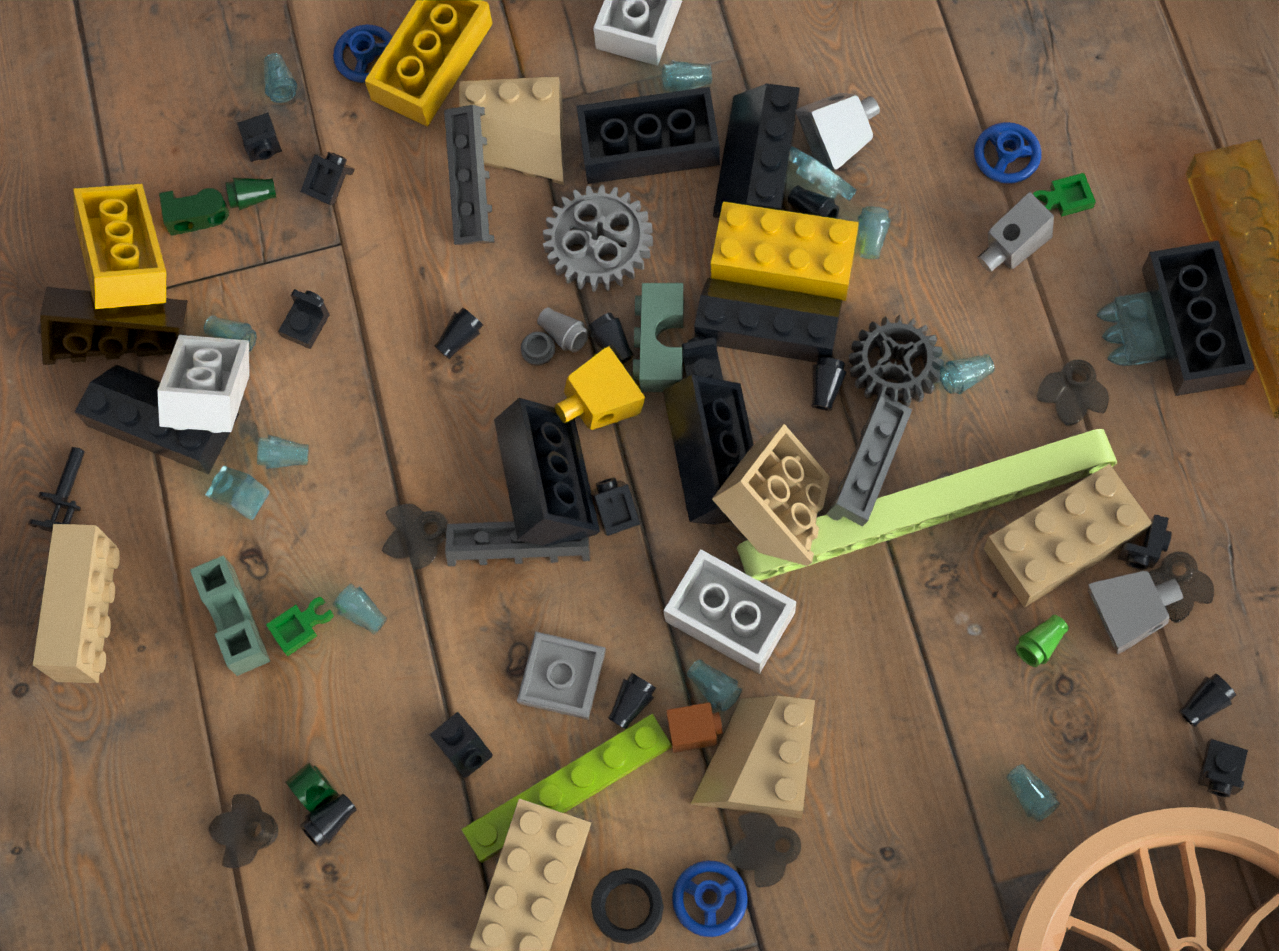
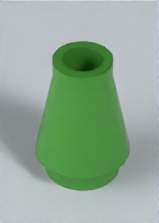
[1016,615,1069,667]

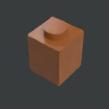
[666,702,723,753]

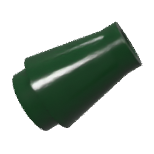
[225,178,276,211]

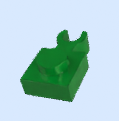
[1033,173,1096,217]
[266,597,334,657]

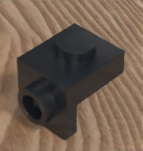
[1118,514,1172,570]
[429,712,493,778]

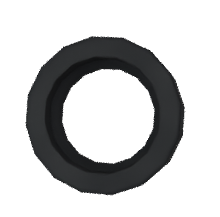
[591,868,664,944]

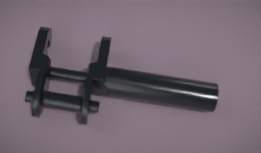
[28,447,85,532]

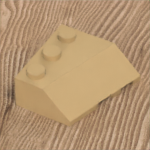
[459,77,564,185]
[712,424,830,566]
[691,696,815,819]

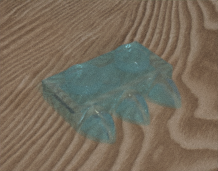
[788,146,857,201]
[1096,292,1166,366]

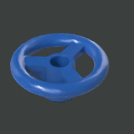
[333,24,393,83]
[974,122,1042,184]
[672,860,748,937]

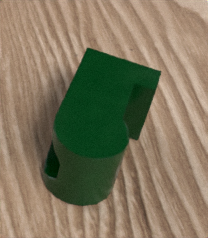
[159,188,229,236]
[285,762,340,813]

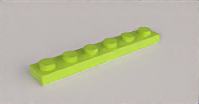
[461,714,672,863]

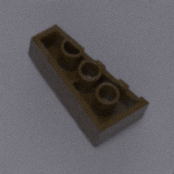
[40,287,188,365]

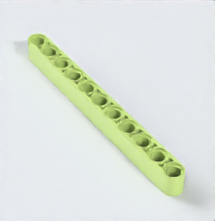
[737,429,1117,581]

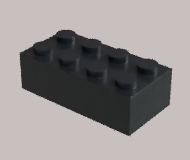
[576,87,720,184]
[1142,240,1255,396]

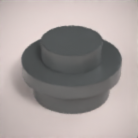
[521,332,555,366]

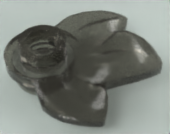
[1037,360,1109,426]
[382,504,448,570]
[1149,552,1214,623]
[208,794,278,868]
[727,813,801,888]

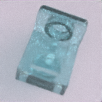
[205,465,270,520]

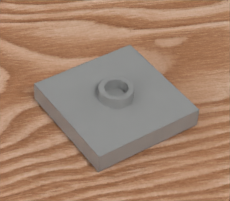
[517,631,606,720]

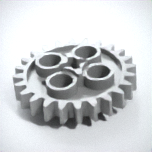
[543,185,653,292]

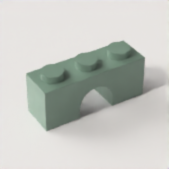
[633,283,684,392]
[190,555,271,676]

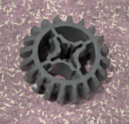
[848,315,944,407]

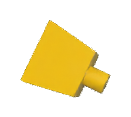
[555,346,645,430]

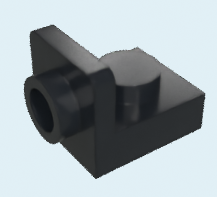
[237,112,282,162]
[300,152,355,205]
[278,289,330,349]
[682,336,723,380]
[591,478,640,536]
[1198,739,1248,797]

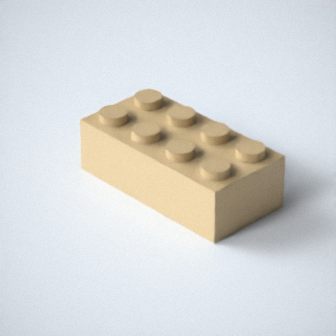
[984,464,1152,608]
[33,524,120,683]
[469,799,592,951]

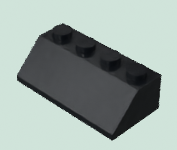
[713,83,800,218]
[694,278,842,363]
[75,364,239,474]
[663,374,754,525]
[494,398,600,546]

